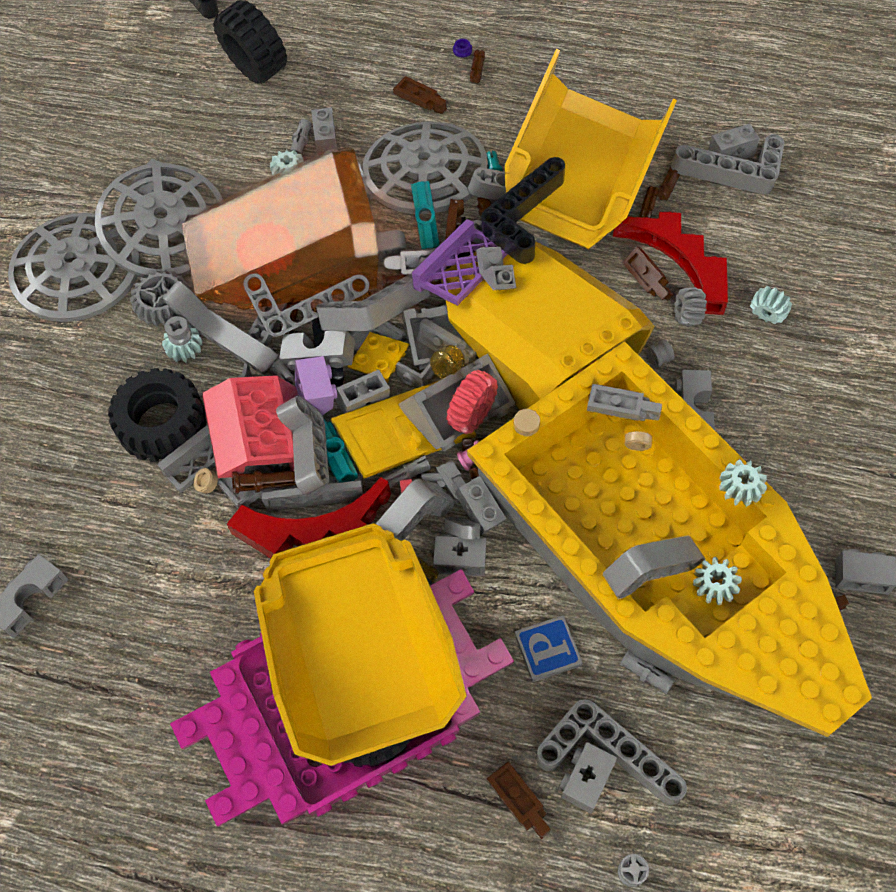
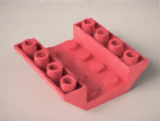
[202,376,298,478]

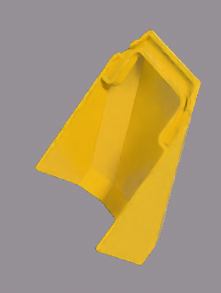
[504,49,677,250]
[441,241,655,410]
[253,523,467,766]

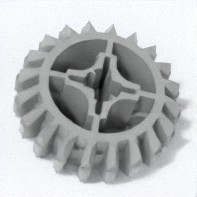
[130,270,190,327]

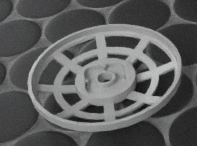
[362,121,488,214]
[95,163,228,278]
[8,213,141,322]

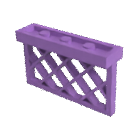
[412,219,507,306]

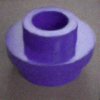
[453,39,472,58]

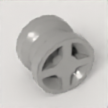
[164,316,192,346]
[646,339,675,368]
[617,854,649,887]

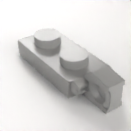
[417,318,477,365]
[587,384,662,421]

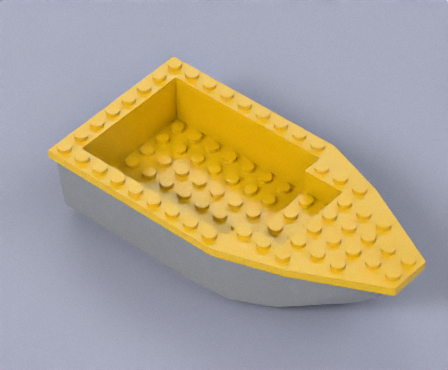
[467,341,872,737]

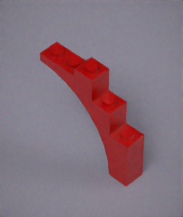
[613,212,728,315]
[227,477,391,559]

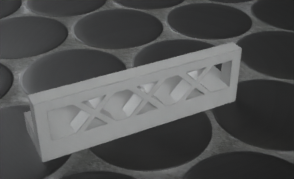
[157,425,216,493]
[261,474,364,511]

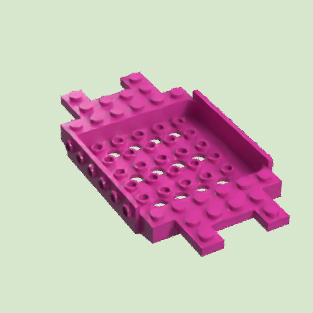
[170,569,514,827]

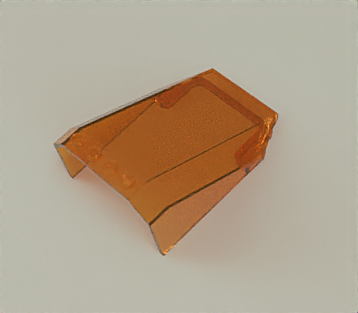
[182,147,379,310]

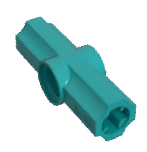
[411,181,440,249]
[324,420,358,483]

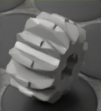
[674,287,707,326]

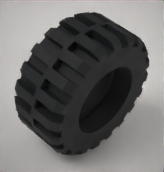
[213,0,287,84]
[108,368,206,462]

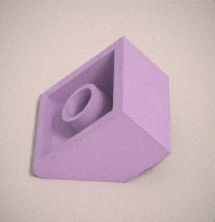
[295,356,337,415]

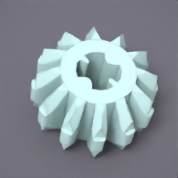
[270,149,306,186]
[750,286,792,324]
[162,324,203,363]
[719,459,767,507]
[693,557,742,605]

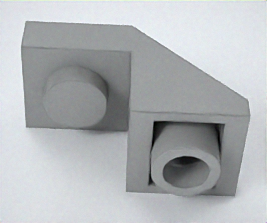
[476,247,516,290]

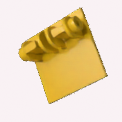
[348,332,409,383]

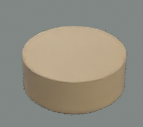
[514,409,540,436]
[625,431,652,451]
[194,468,218,494]

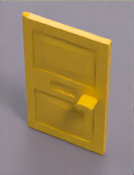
[331,379,476,479]

